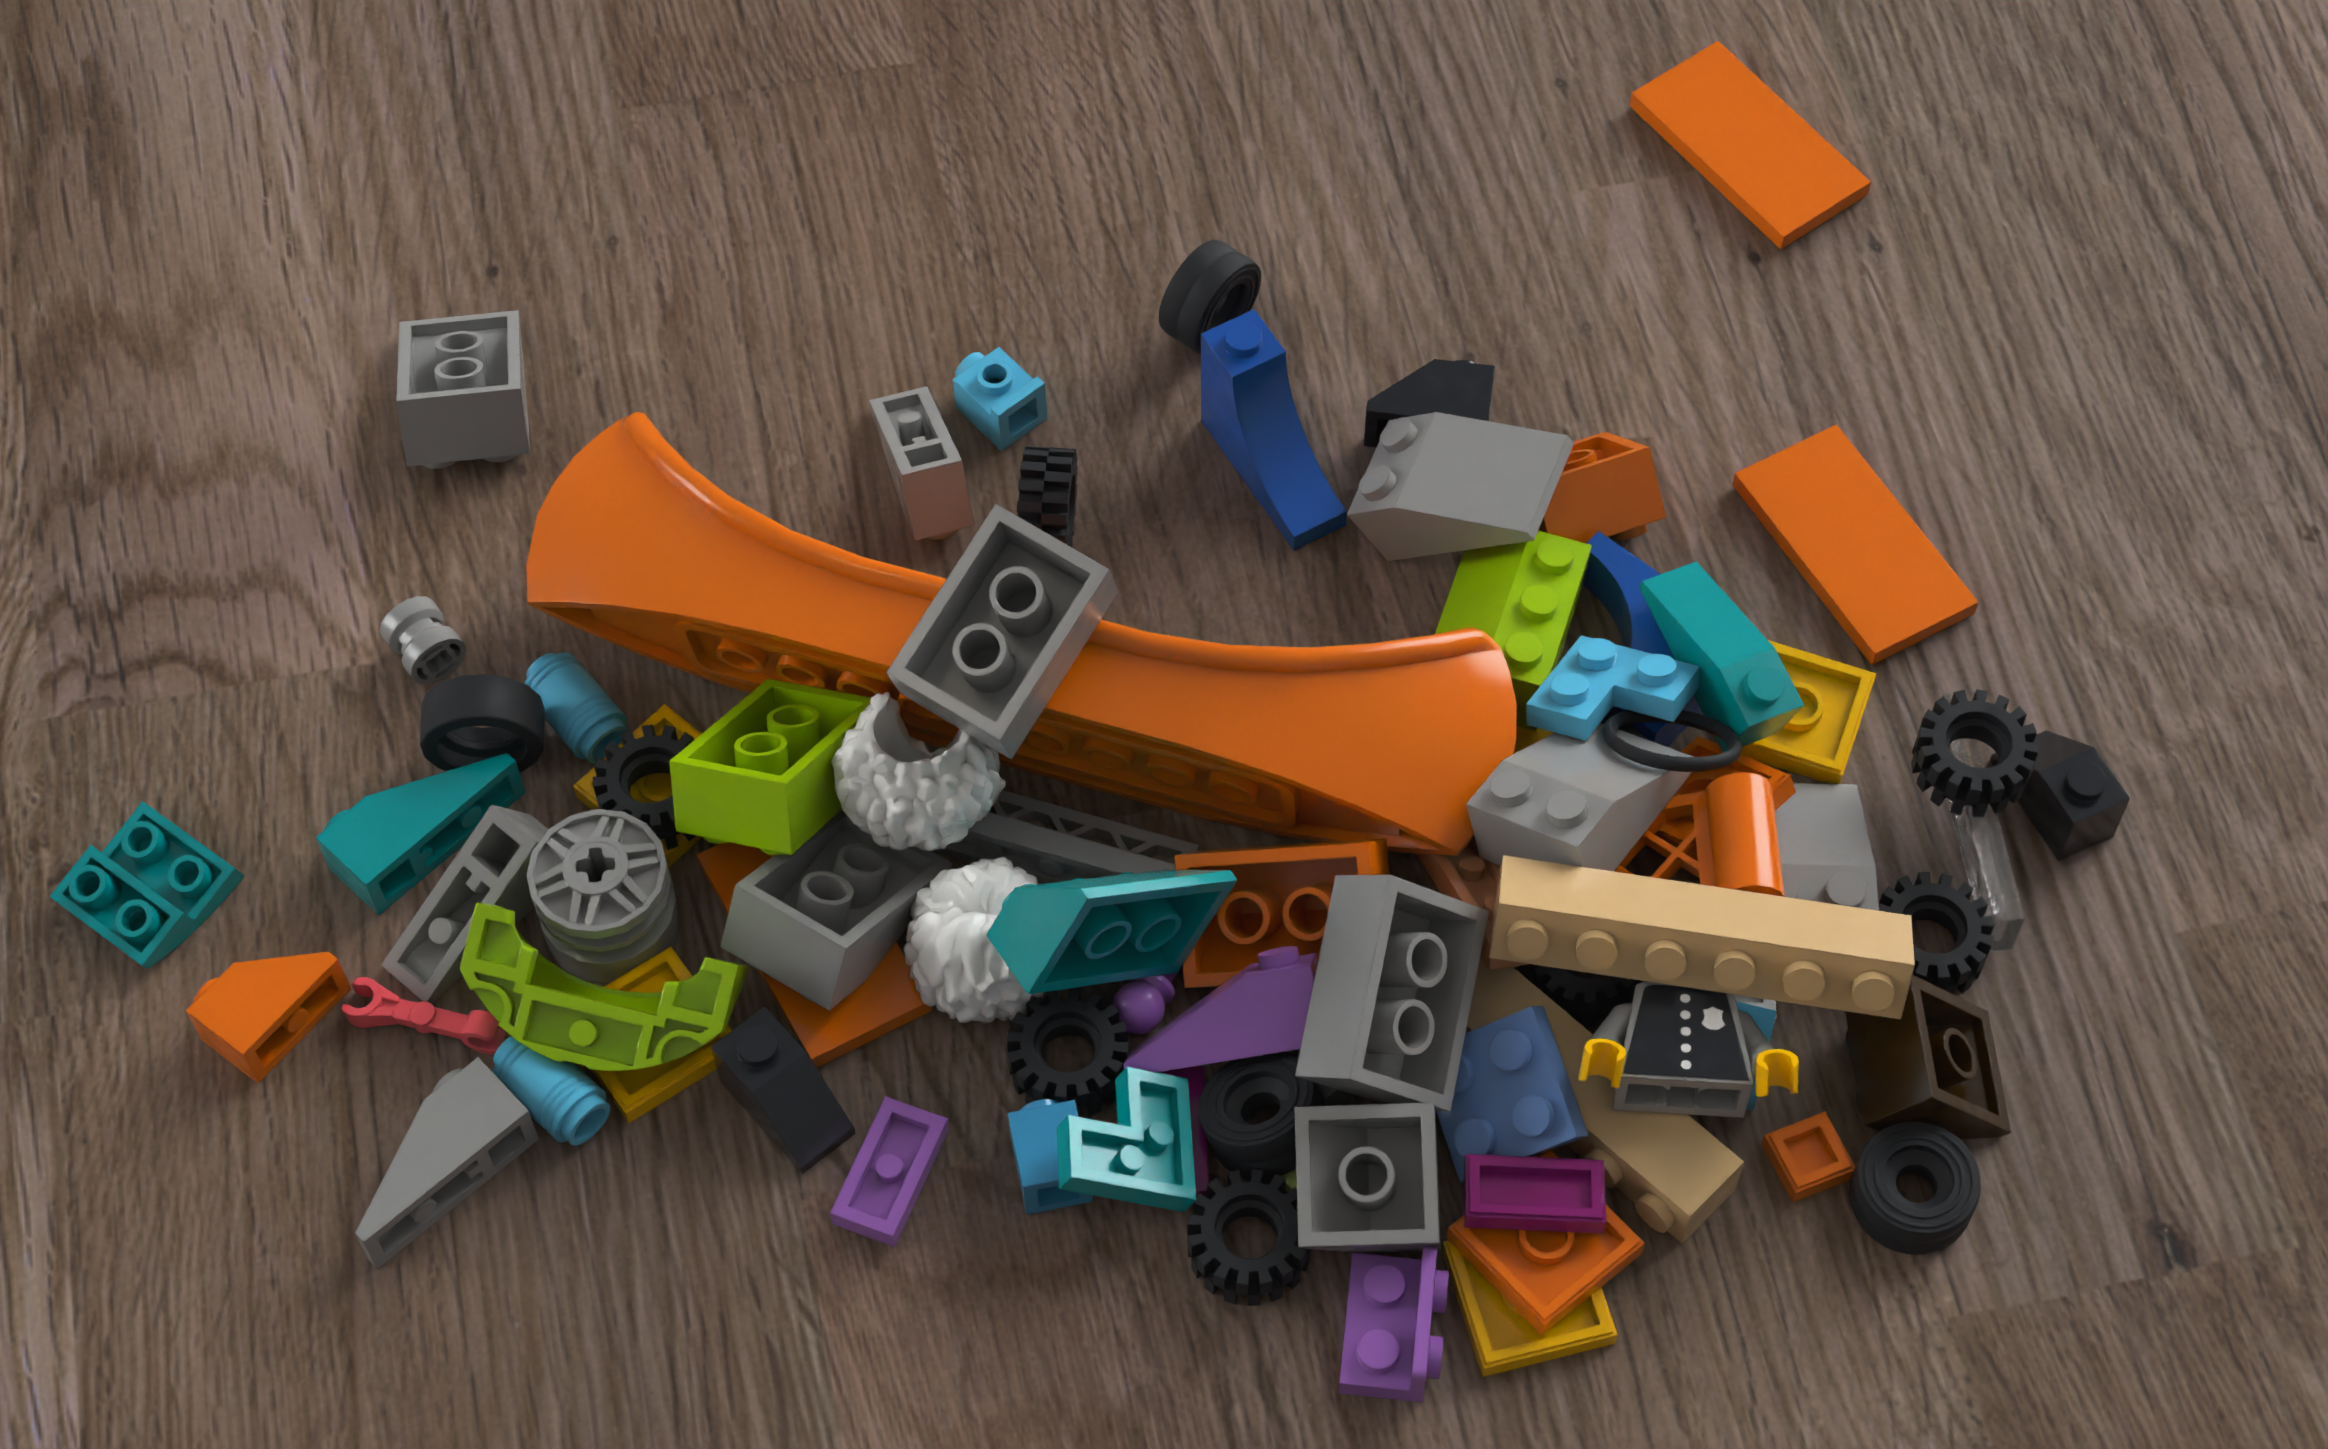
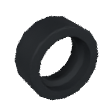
[419,674,545,772]

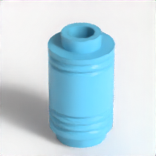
[524,652,629,763]
[492,1036,610,1146]

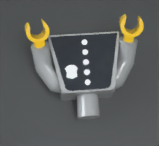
[1578,981,1799,1118]

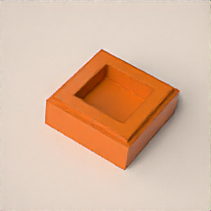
[1761,1111,1856,1203]

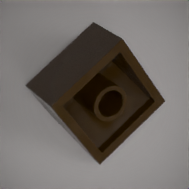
[1845,975,2011,1139]

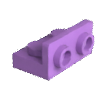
[1339,1246,1449,1403]

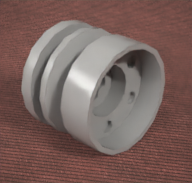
[526,809,681,984]

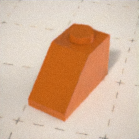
[186,952,351,1083]

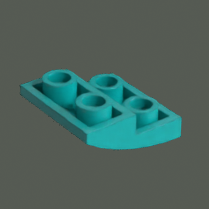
[49,801,245,969]

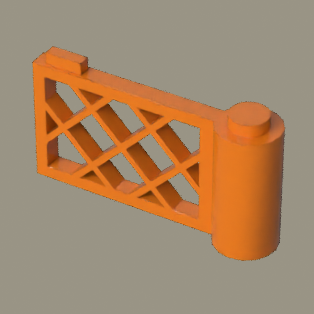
[1614,772,1785,897]

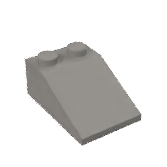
[396,310,530,469]
[1347,412,1574,561]
[1466,723,1693,871]
[1775,783,1879,911]
[720,809,952,1011]

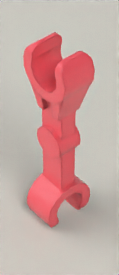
[341,977,507,1055]

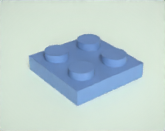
[1436,1006,1589,1183]

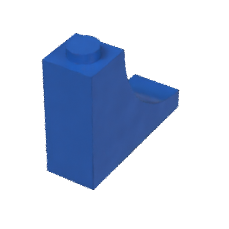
[1201,309,1347,551]
[1583,531,1702,747]

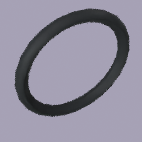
[1602,710,1742,772]

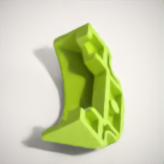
[459,903,749,1071]

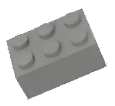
[886,504,1119,759]
[1295,875,1489,1111]

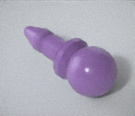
[1112,964,1183,1034]

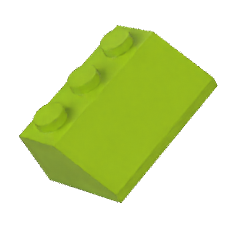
[1435,530,1592,731]

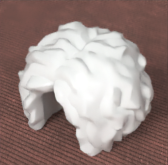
[831,692,1006,851]
[904,857,1045,1024]

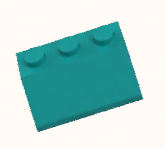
[986,869,1237,994]

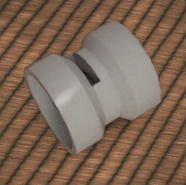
[380,596,467,684]

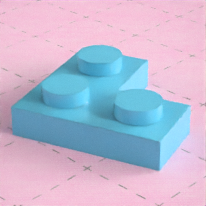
[1526,635,1700,741]

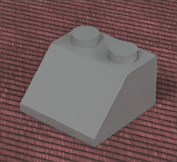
[1294,1102,1441,1254]

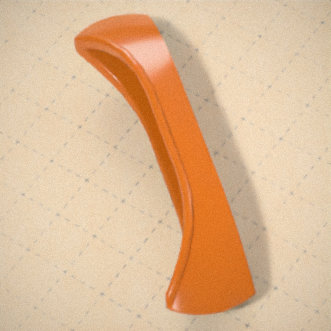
[526,412,1517,856]

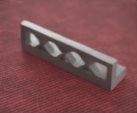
[934,790,1199,883]

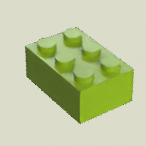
[669,679,871,855]

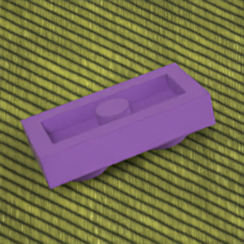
[830,1096,949,1247]

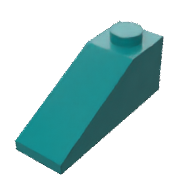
[1638,561,1804,752]
[315,753,526,916]

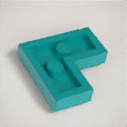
[1056,1067,1196,1212]

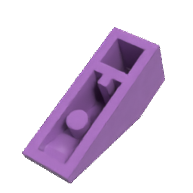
[1123,946,1318,1072]

